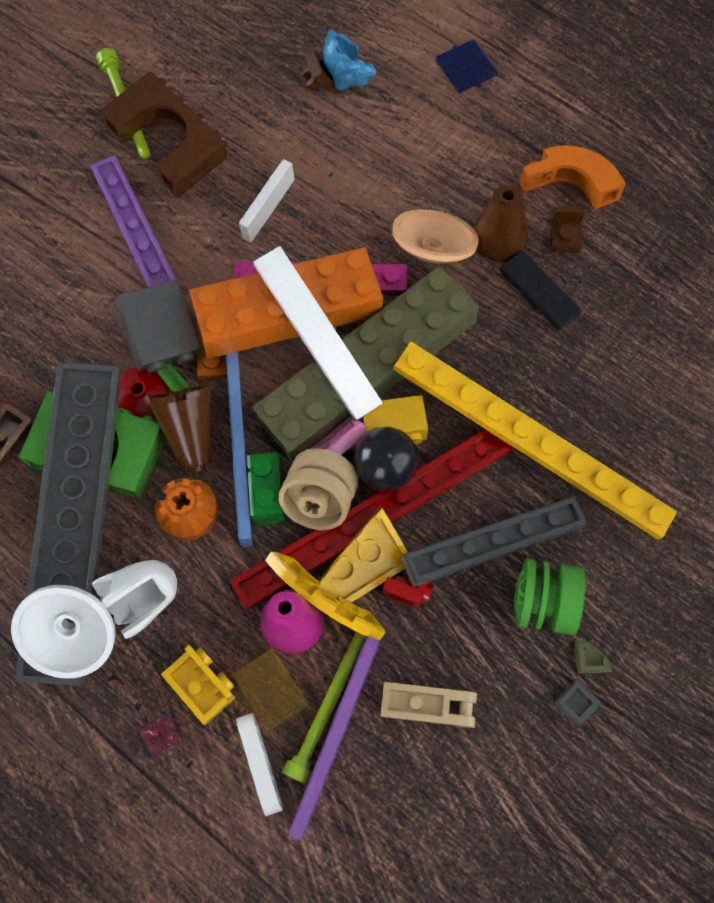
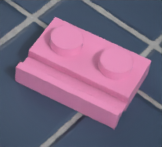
[310,415,369,455]

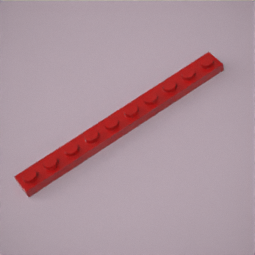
[230,429,515,611]

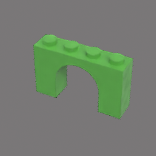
[18,391,166,501]

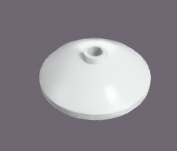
[11,585,115,679]

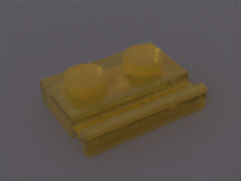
[232,648,309,733]

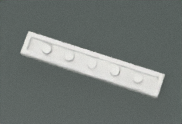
[253,246,383,421]

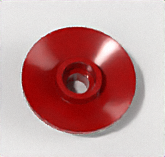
[118,367,170,418]

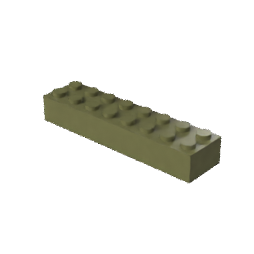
[251,266,479,463]

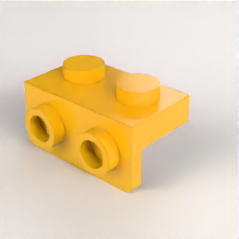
[161,644,235,726]

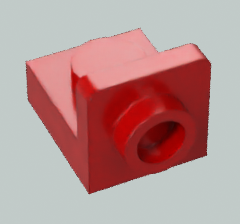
[383,576,434,610]

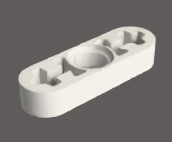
[236,712,283,816]

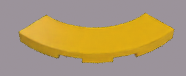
[265,551,386,641]

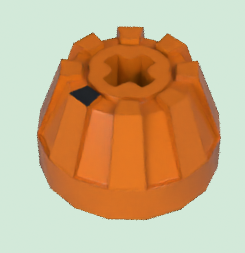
[154,477,219,541]

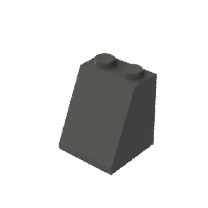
[113,280,201,373]

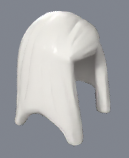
[92,560,177,639]

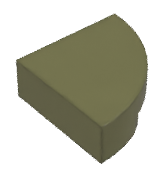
[574,640,613,675]

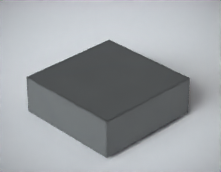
[553,679,602,728]

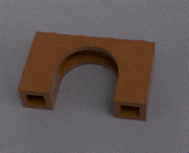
[100,71,227,198]

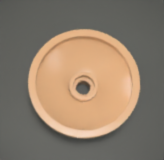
[392,209,479,264]

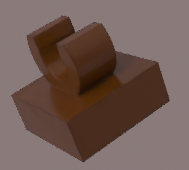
[301,51,335,91]

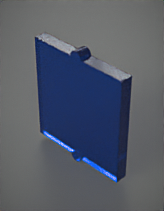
[436,39,498,93]

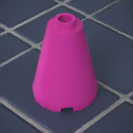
[260,589,325,655]

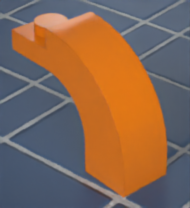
[519,145,626,209]

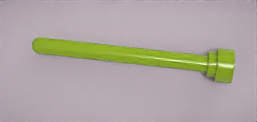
[96,48,150,159]
[281,632,367,785]

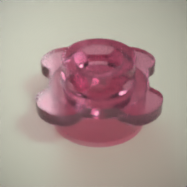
[141,715,181,756]

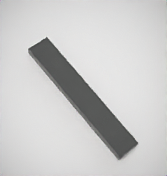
[401,496,588,588]

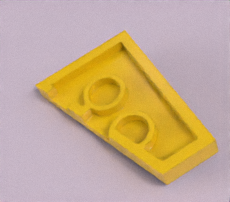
[318,507,408,603]

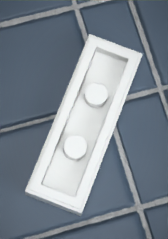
[239,159,294,243]

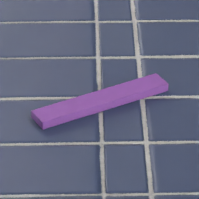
[90,155,181,290]
[288,636,380,841]

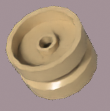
[279,448,358,530]

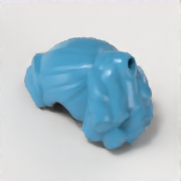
[323,30,376,91]

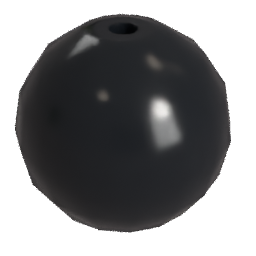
[353,426,419,492]

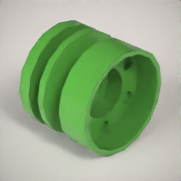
[514,558,586,636]

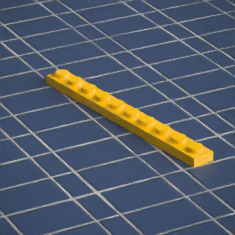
[393,342,677,540]

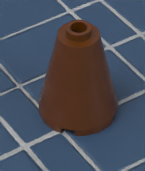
[473,185,529,262]
[149,385,211,473]

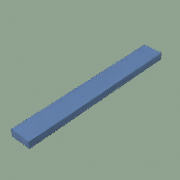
[226,352,253,547]

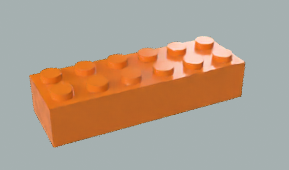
[189,247,384,359]

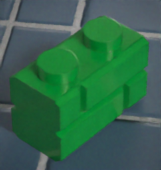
[247,452,286,525]

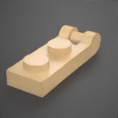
[380,682,477,728]

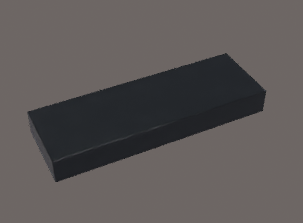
[500,250,582,331]

